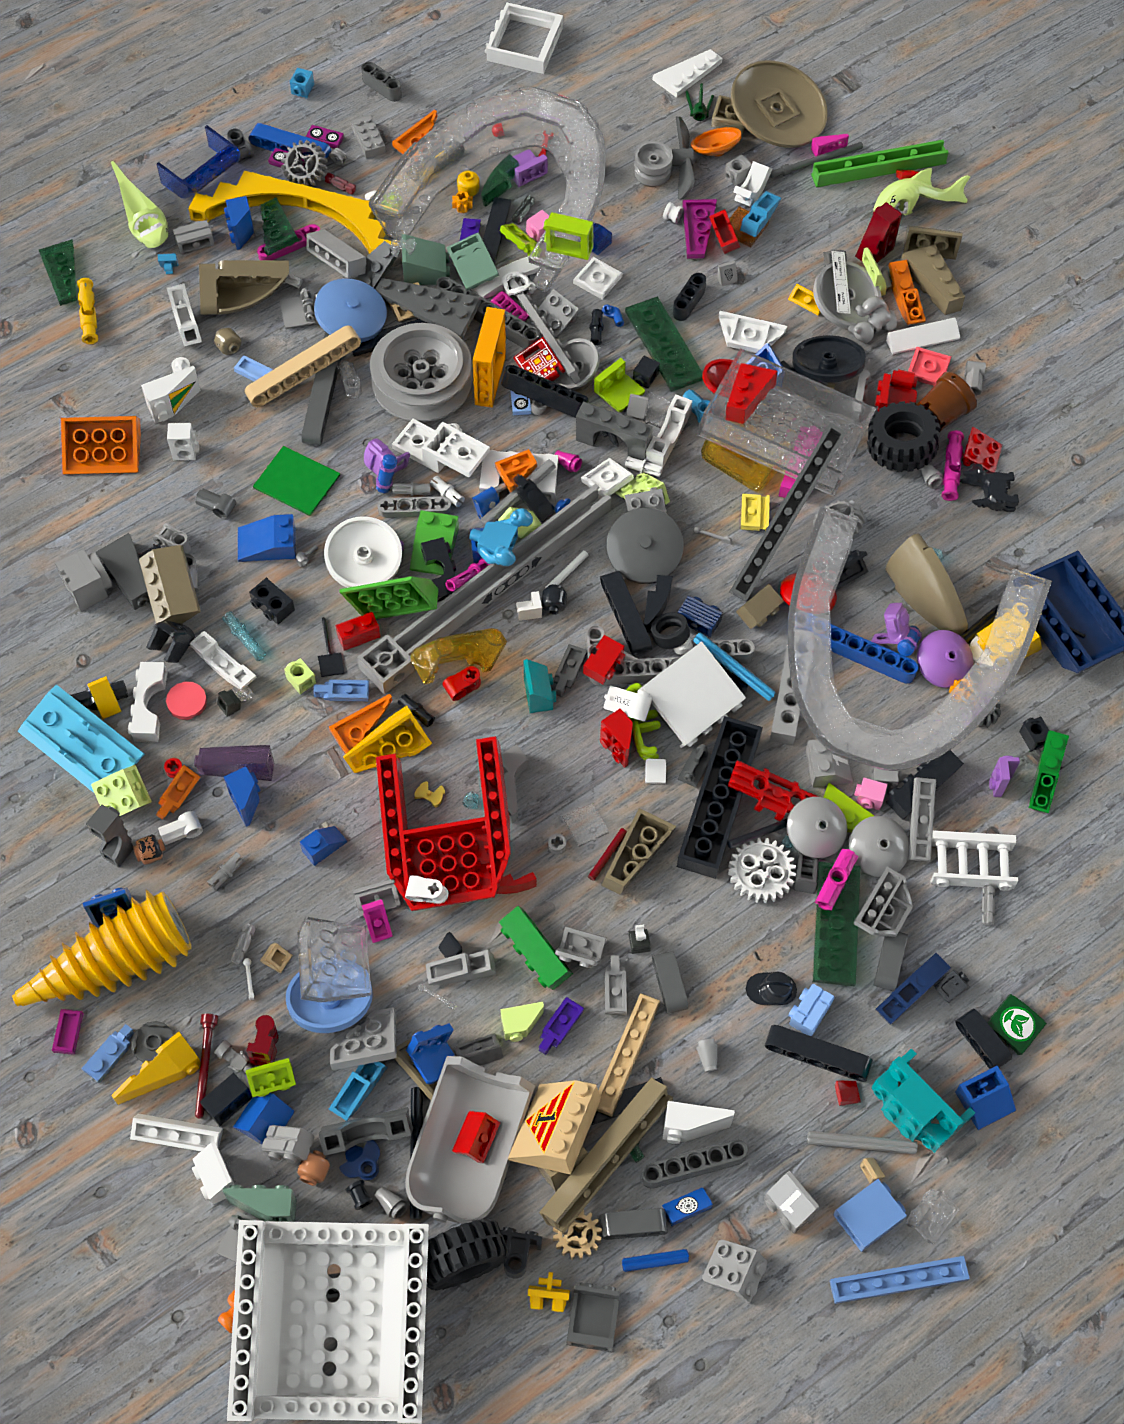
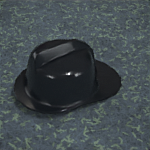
[745,971,797,1005]

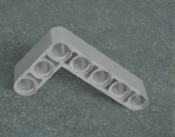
[586,625,680,685]

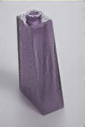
[194,745,275,781]

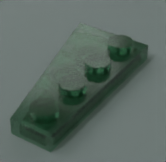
[261,197,299,256]
[39,239,77,306]

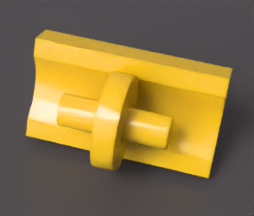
[527,1272,570,1312]

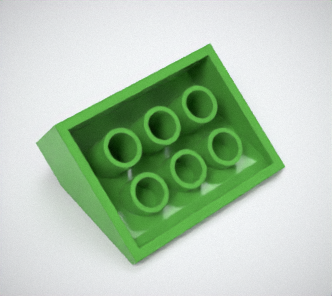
[339,576,438,619]

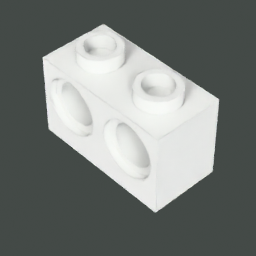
[167,423,199,461]

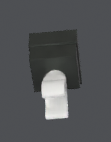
[628,924,651,954]

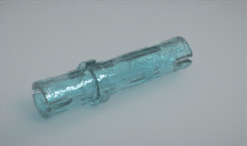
[222,611,267,661]

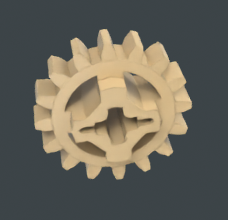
[553,1209,602,1260]

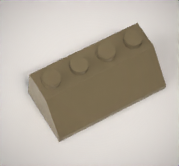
[139,545,201,624]

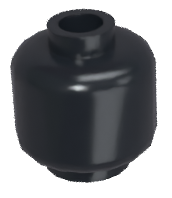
[541,584,567,615]

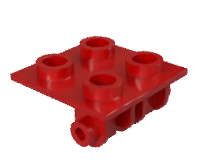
[962,427,1002,472]

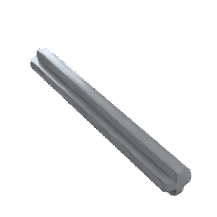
[481,459,556,526]
[807,1131,918,1154]

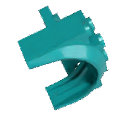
[871,1048,975,1153]

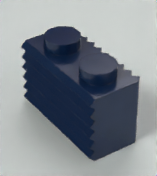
[678,595,723,638]

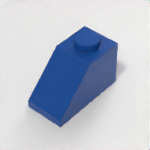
[299,826,347,866]

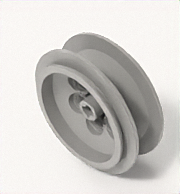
[370,323,473,422]

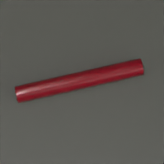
[588,828,627,881]

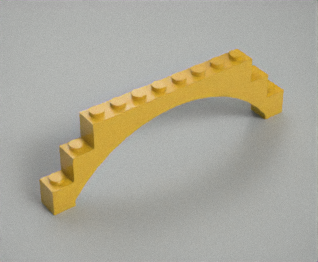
[188,171,394,254]

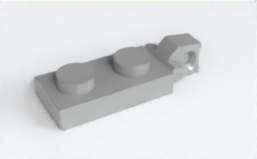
[604,955,627,1015]

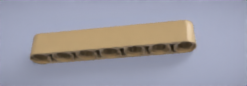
[245,325,361,408]

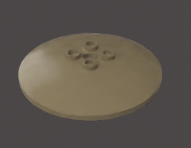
[731,60,827,148]

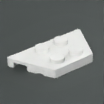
[719,311,787,353]

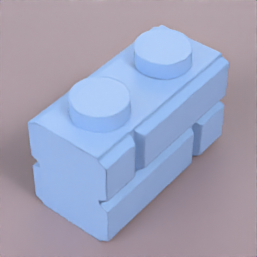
[788,984,835,1036]

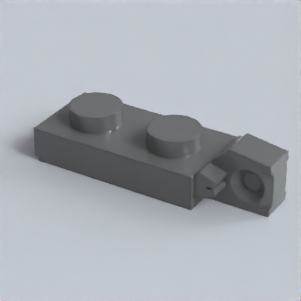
[554,644,587,697]

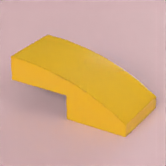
[87,676,122,719]

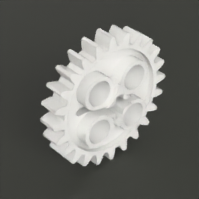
[728,838,796,903]

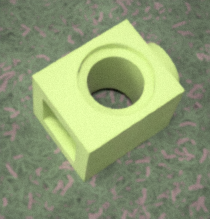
[284,658,316,694]

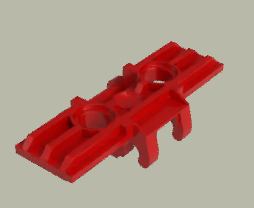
[728,760,819,821]

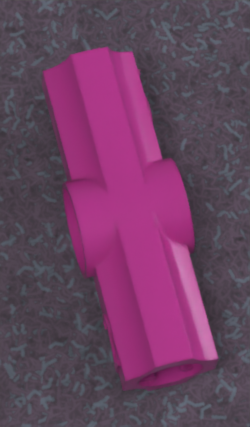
[815,849,858,910]

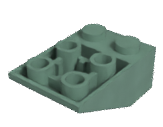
[446,233,499,291]
[223,1185,297,1222]

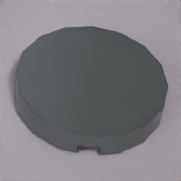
[131,1021,174,1063]

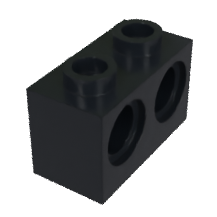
[249,577,295,624]

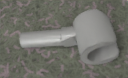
[296,545,318,567]

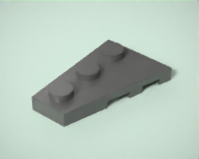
[343,241,401,289]

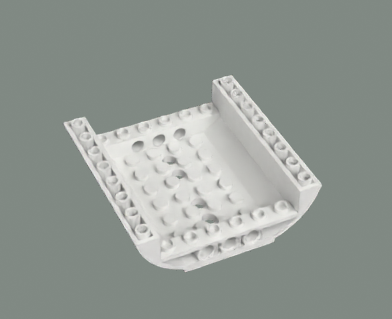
[227,1220,429,1424]

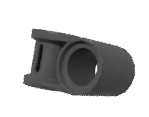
[227,128,254,162]

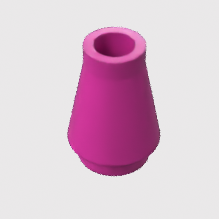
[554,450,582,472]

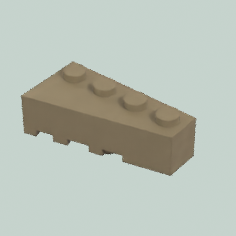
[901,244,965,315]
[601,808,676,895]

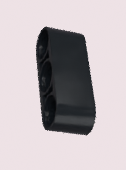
[673,272,706,321]
[955,1008,1012,1069]

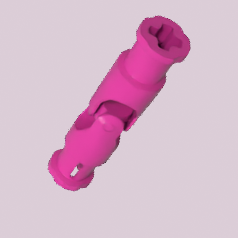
[941,430,964,501]

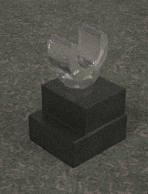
[217,686,252,717]

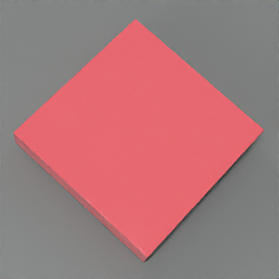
[908,347,951,386]

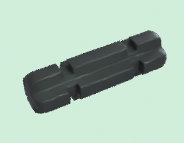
[512,195,535,224]

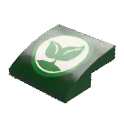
[987,994,1047,1055]

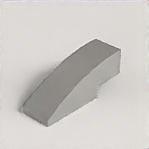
[426,950,497,985]

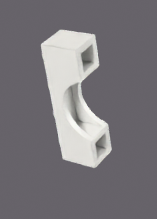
[645,394,692,467]
[128,662,167,742]

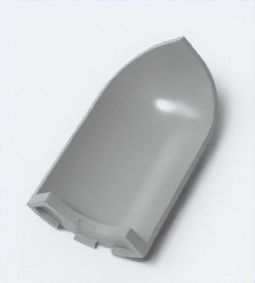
[406,1056,535,1224]

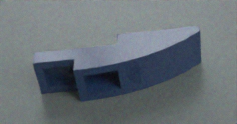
[875,953,951,1025]

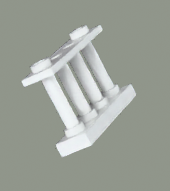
[931,831,1018,891]

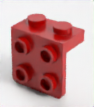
[875,373,917,412]

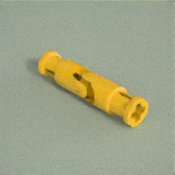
[77,278,98,344]

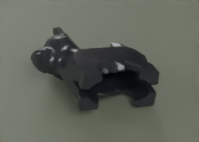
[960,464,1019,512]

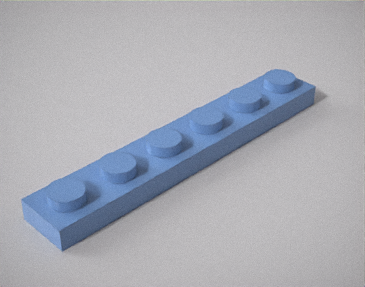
[830,1256,970,1304]

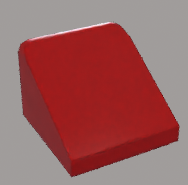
[835,1080,861,1106]

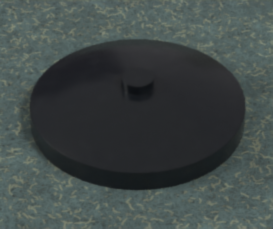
[792,335,866,383]

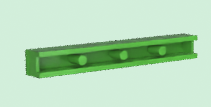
[811,140,949,188]

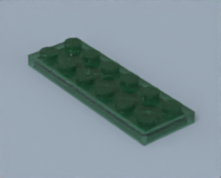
[625,296,703,392]
[812,862,861,987]

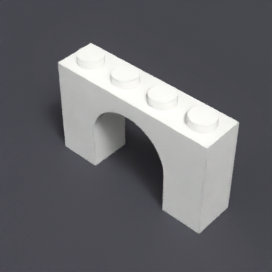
[479,450,558,503]

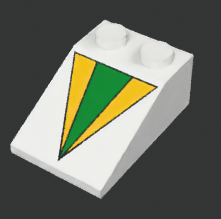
[141,366,201,424]

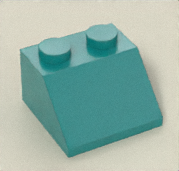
[523,659,557,713]

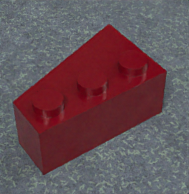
[855,202,902,263]

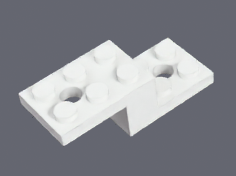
[392,419,490,477]

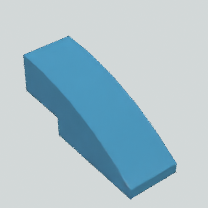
[740,191,781,237]
[329,1062,388,1121]

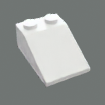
[662,1101,735,1144]

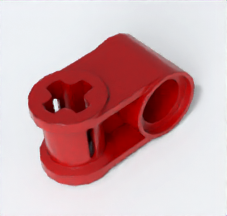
[442,666,481,701]

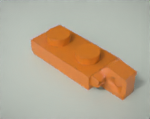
[156,765,201,819]

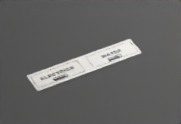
[831,251,851,314]

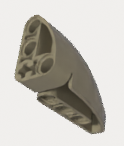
[199,260,289,315]
[885,533,968,635]

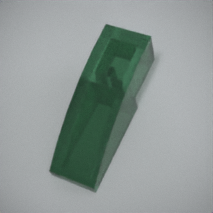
[481,154,519,207]

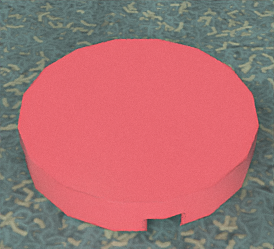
[166,682,207,720]

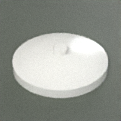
[324,517,402,588]

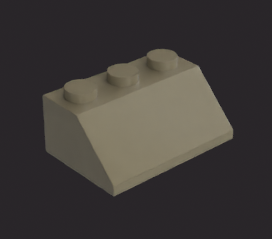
[903,225,963,260]

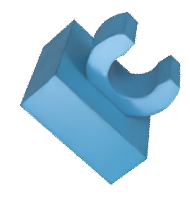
[158,253,179,274]

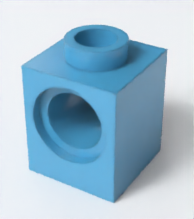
[290,68,314,98]

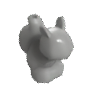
[848,296,897,344]

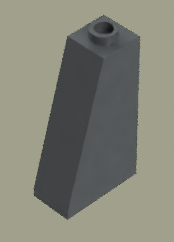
[96,533,150,610]

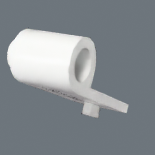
[603,685,652,722]

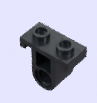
[501,1227,542,1279]

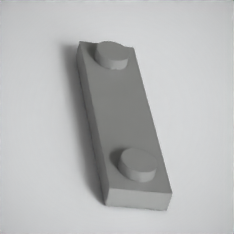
[908,777,936,862]

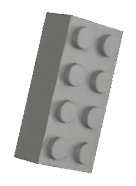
[351,116,386,159]

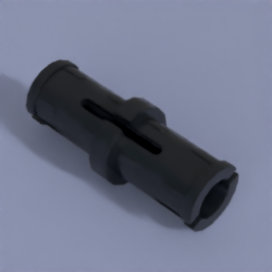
[589,309,604,346]
[398,694,435,727]

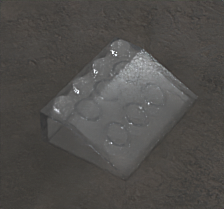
[297,916,371,1003]

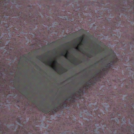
[794,851,819,894]

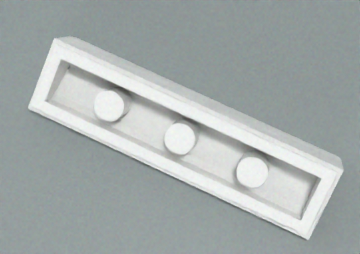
[886,318,960,355]
[130,1114,223,1151]

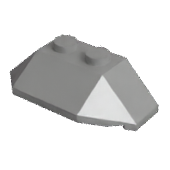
[854,867,913,937]

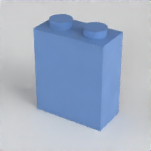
[833,1179,907,1252]

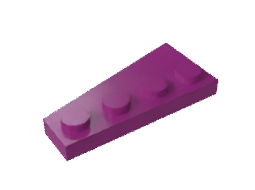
[682,199,717,259]

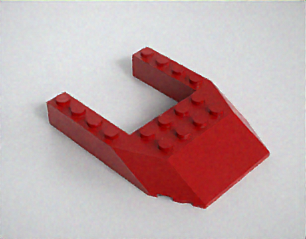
[376,736,511,911]

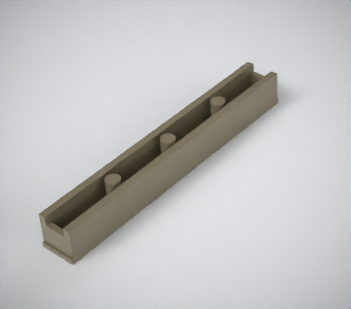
[539,1077,673,1234]

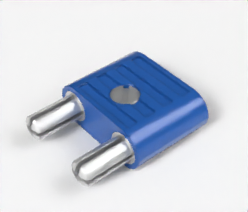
[472,483,507,520]

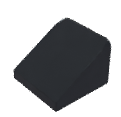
[438,932,462,958]

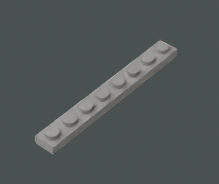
[507,278,581,384]

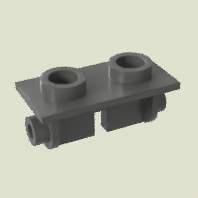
[678,744,712,788]

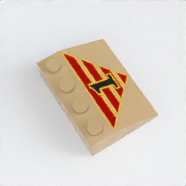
[508,1080,601,1175]

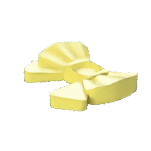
[414,781,445,808]

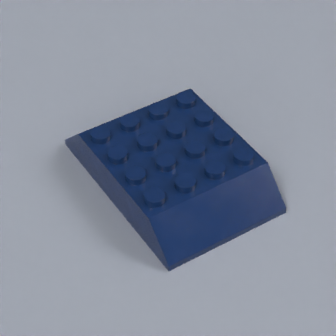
[1013,550,1124,673]

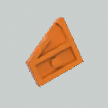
[495,449,537,492]

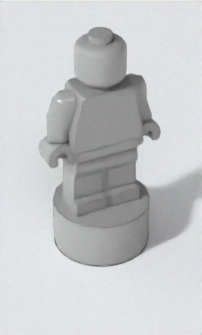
[214,1040,253,1073]

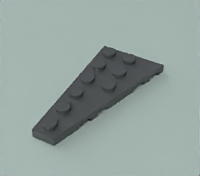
[375,278,481,339]

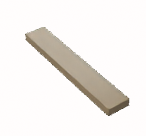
[597,993,660,1117]

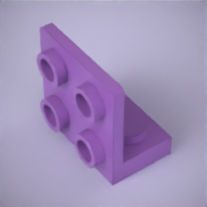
[501,149,548,187]

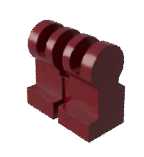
[246,1015,279,1066]

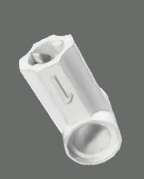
[158,811,203,845]

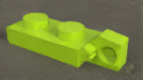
[499,223,542,260]

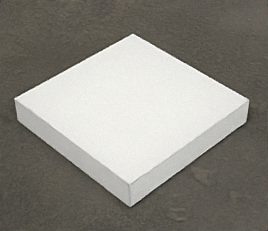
[573,257,623,300]
[581,458,634,497]

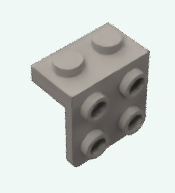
[555,926,607,968]
[702,1240,768,1303]

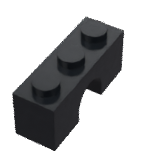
[420,537,460,602]

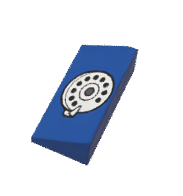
[662,1187,713,1226]

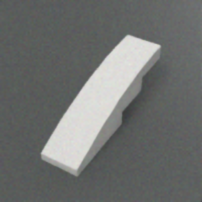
[471,256,540,299]

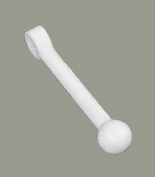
[243,958,254,1000]

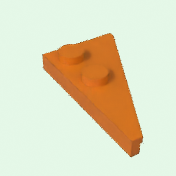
[392,109,438,163]
[329,694,393,754]

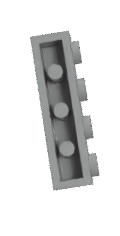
[307,229,366,278]

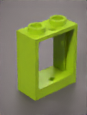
[543,212,594,260]

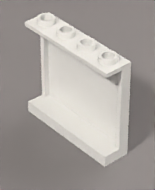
[637,641,746,748]

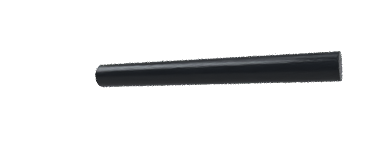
[727,818,788,849]

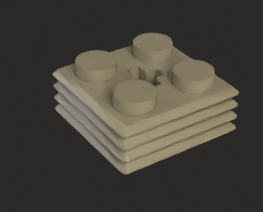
[711,95,745,133]

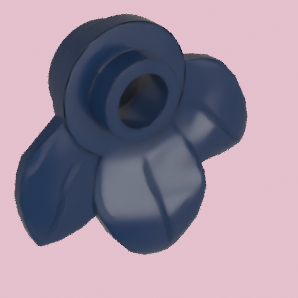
[339,1140,380,1181]

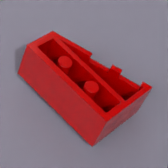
[725,363,777,424]

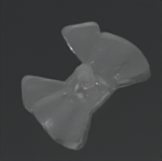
[391,238,416,257]

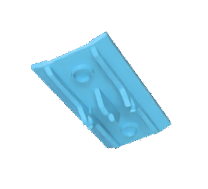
[18,685,145,792]

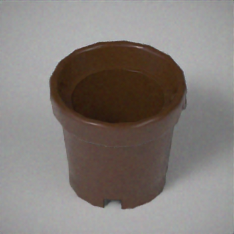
[916,372,977,432]

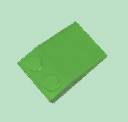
[410,510,459,575]

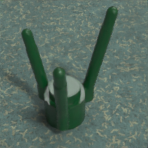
[685,83,714,121]

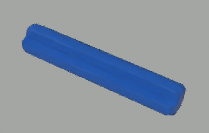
[622,1249,689,1272]

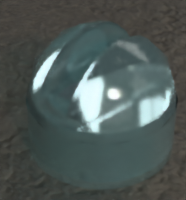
[462,791,480,809]

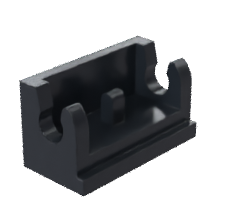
[200,1072,252,1127]

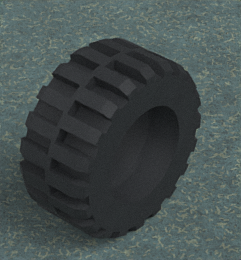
[867,401,940,472]
[427,1218,509,1291]

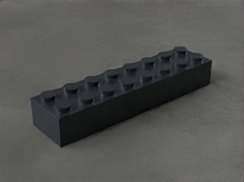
[676,716,763,879]

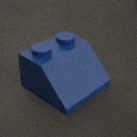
[224,766,261,827]

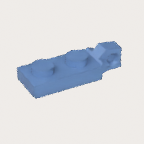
[313,680,369,702]
[81,1024,134,1083]

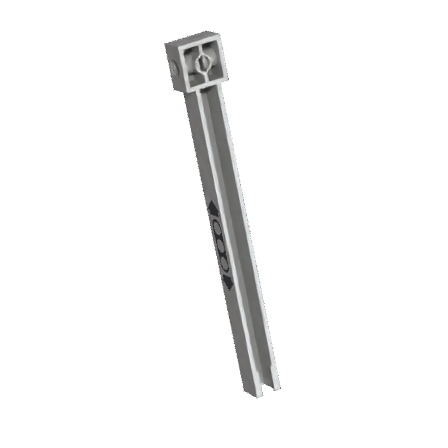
[357,483,611,694]

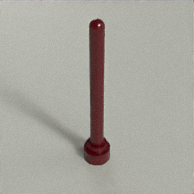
[195,1014,218,1119]

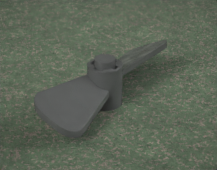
[672,116,697,199]

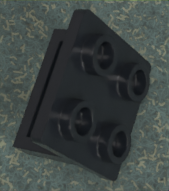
[819,549,869,589]

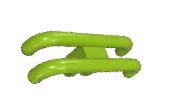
[626,683,661,760]

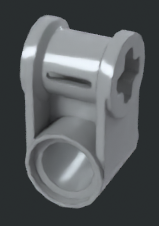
[153,523,191,554]

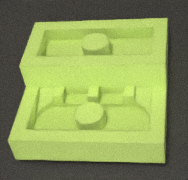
[862,247,886,296]

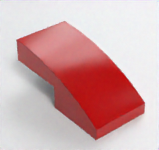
[496,872,537,894]

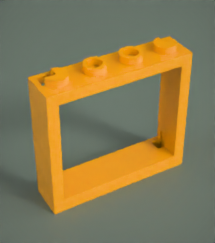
[473,307,506,408]

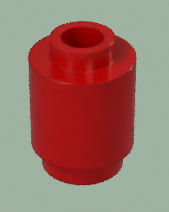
[890,369,918,390]

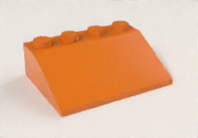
[61,416,141,474]

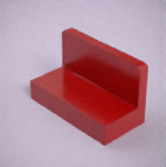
[452,1111,500,1163]

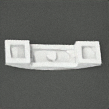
[190,631,257,690]

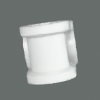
[405,876,449,904]

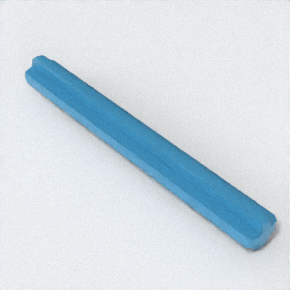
[693,633,776,701]

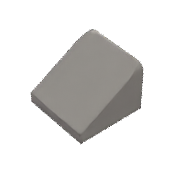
[627,394,648,419]

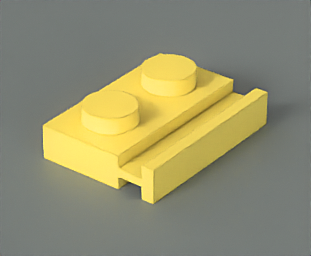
[741,494,770,531]

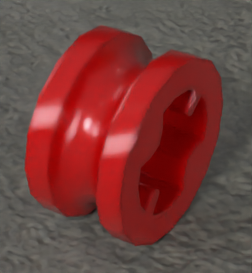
[164,758,183,778]

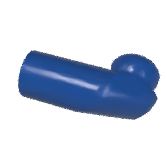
[602,304,624,327]

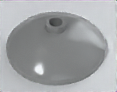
[553,338,600,390]
[787,797,847,859]
[848,816,909,878]

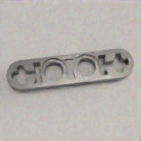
[377,496,452,518]

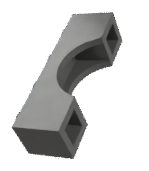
[86,804,134,868]
[319,1107,413,1156]

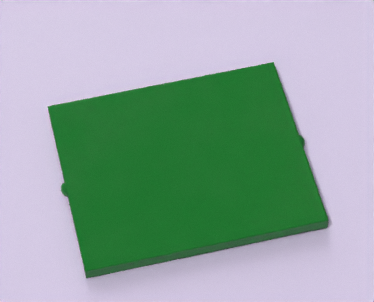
[253,446,340,516]

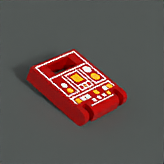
[513,337,566,381]

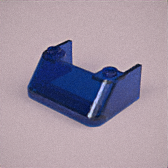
[156,125,240,198]

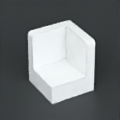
[516,591,542,621]

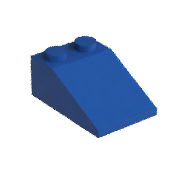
[238,514,296,562]
[83,887,132,928]

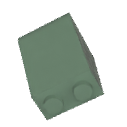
[402,234,450,285]

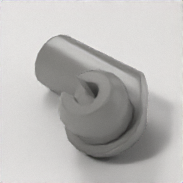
[881,267,893,290]

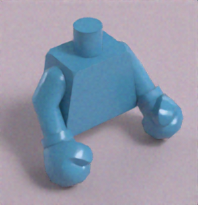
[469,508,533,566]

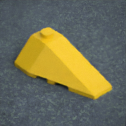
[343,706,432,773]
[111,1032,200,1105]

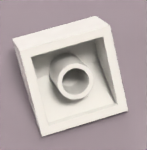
[192,1141,234,1205]

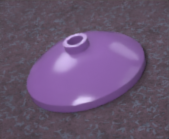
[917,630,973,688]

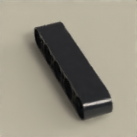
[501,365,589,418]
[600,570,652,656]
[764,1025,873,1082]

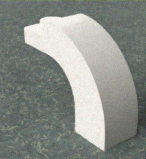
[733,161,772,206]
[167,284,202,346]

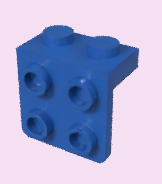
[406,1023,455,1084]

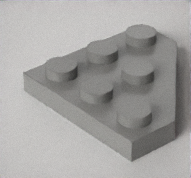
[330,1007,397,1071]

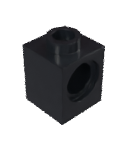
[633,355,660,389]
[1019,716,1049,752]

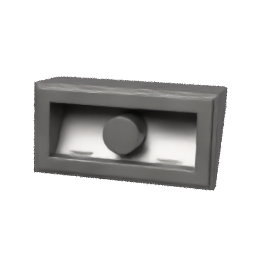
[454,1033,503,1066]

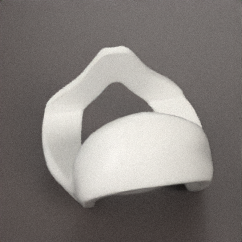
[502,271,537,296]

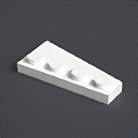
[652,49,722,97]

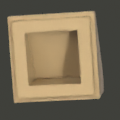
[260,943,293,973]
[860,1158,885,1184]

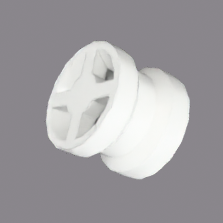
[663,202,683,224]

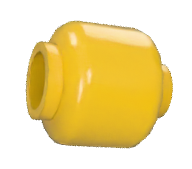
[457,171,480,196]

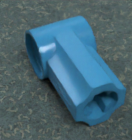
[682,389,714,425]

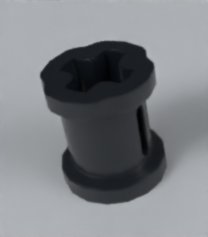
[345,1180,373,1210]

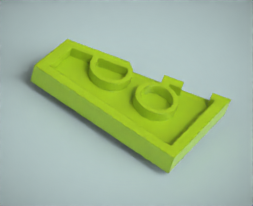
[823,783,874,833]

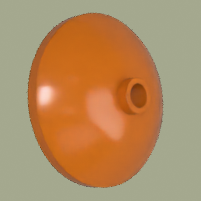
[691,127,742,157]

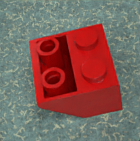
[600,708,633,768]

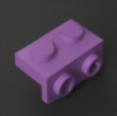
[989,755,1020,797]

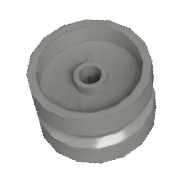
[634,141,673,186]

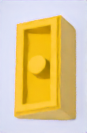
[788,284,821,316]

